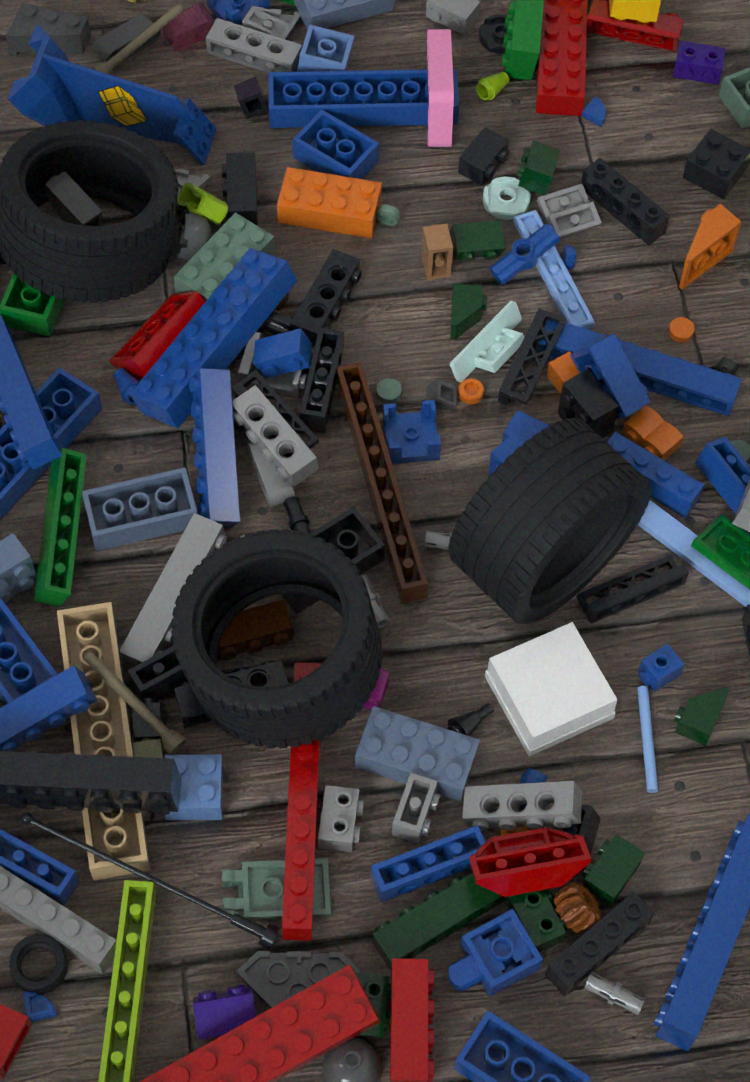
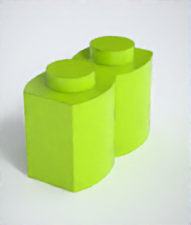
[177,183,228,224]

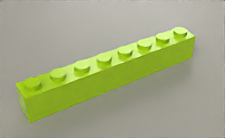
[98,880,156,1082]

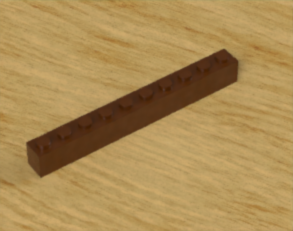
[337,362,428,604]

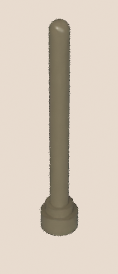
[92,4,184,75]
[84,652,187,755]

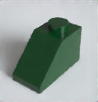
[450,284,487,340]
[674,687,730,746]

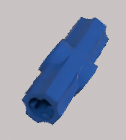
[489,223,560,285]

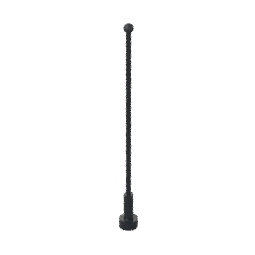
[21,813,279,949]

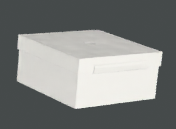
[485,622,617,757]

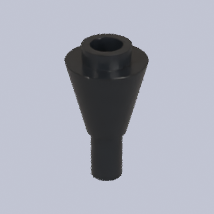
[447,703,494,736]

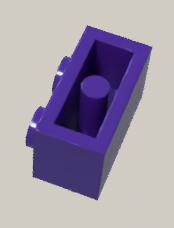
[673,40,726,85]
[193,985,256,1040]

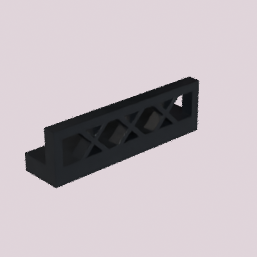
[498,308,567,405]
[231,370,319,458]
[576,555,689,624]

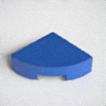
[582,96,606,127]
[563,245,576,269]
[22,991,58,1022]

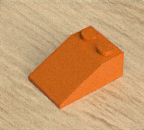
[679,204,742,290]

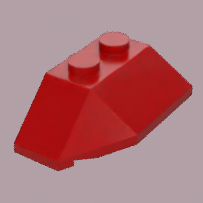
[469,827,591,897]

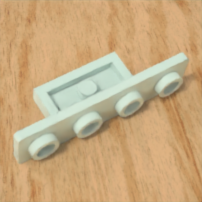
[450,301,524,382]

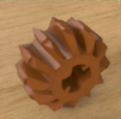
[553,882,602,933]

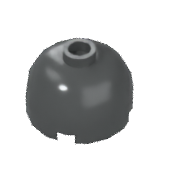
[174,210,215,260]
[322,1037,382,1082]

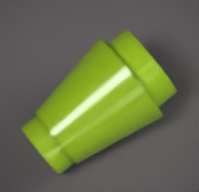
[476,71,509,101]

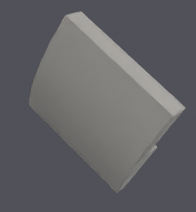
[537,184,602,238]

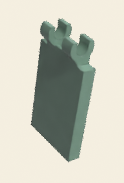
[221,859,331,921]

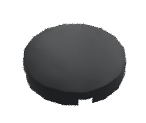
[479,14,507,54]

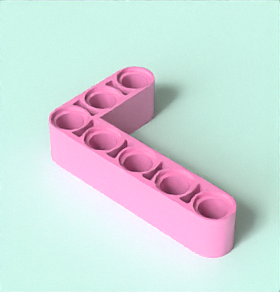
[427,29,454,147]

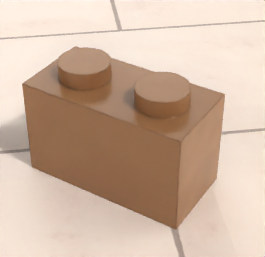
[421,224,453,280]

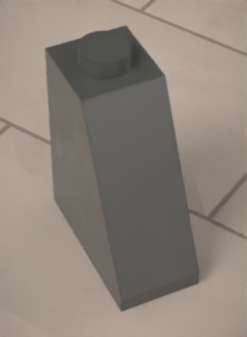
[45,171,103,226]

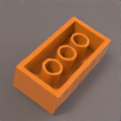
[277,167,382,239]

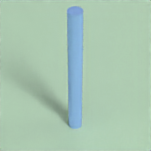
[637,686,658,793]

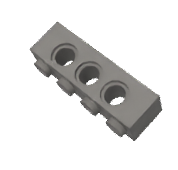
[206,18,302,73]
[232,385,319,487]
[462,781,582,832]

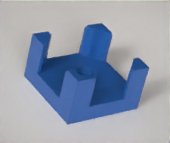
[207,0,270,25]
[383,400,441,464]

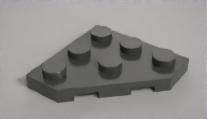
[236,951,362,1009]

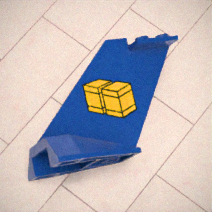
[7,25,217,165]

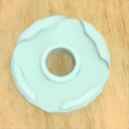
[482,176,531,220]

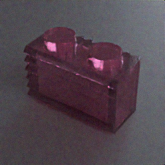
[162,3,215,51]

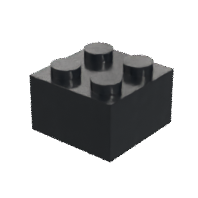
[683,129,750,199]
[558,369,619,438]

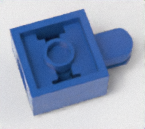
[448,909,543,997]

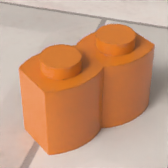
[623,405,683,461]

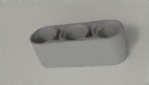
[247,436,295,508]

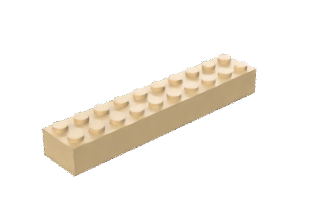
[57,602,151,881]

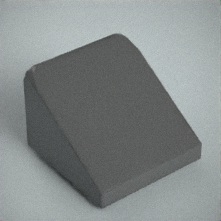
[426,379,458,410]

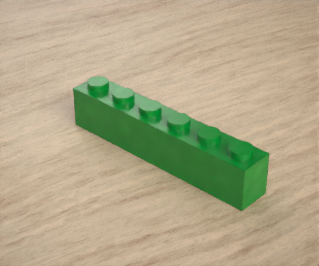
[34,448,87,607]

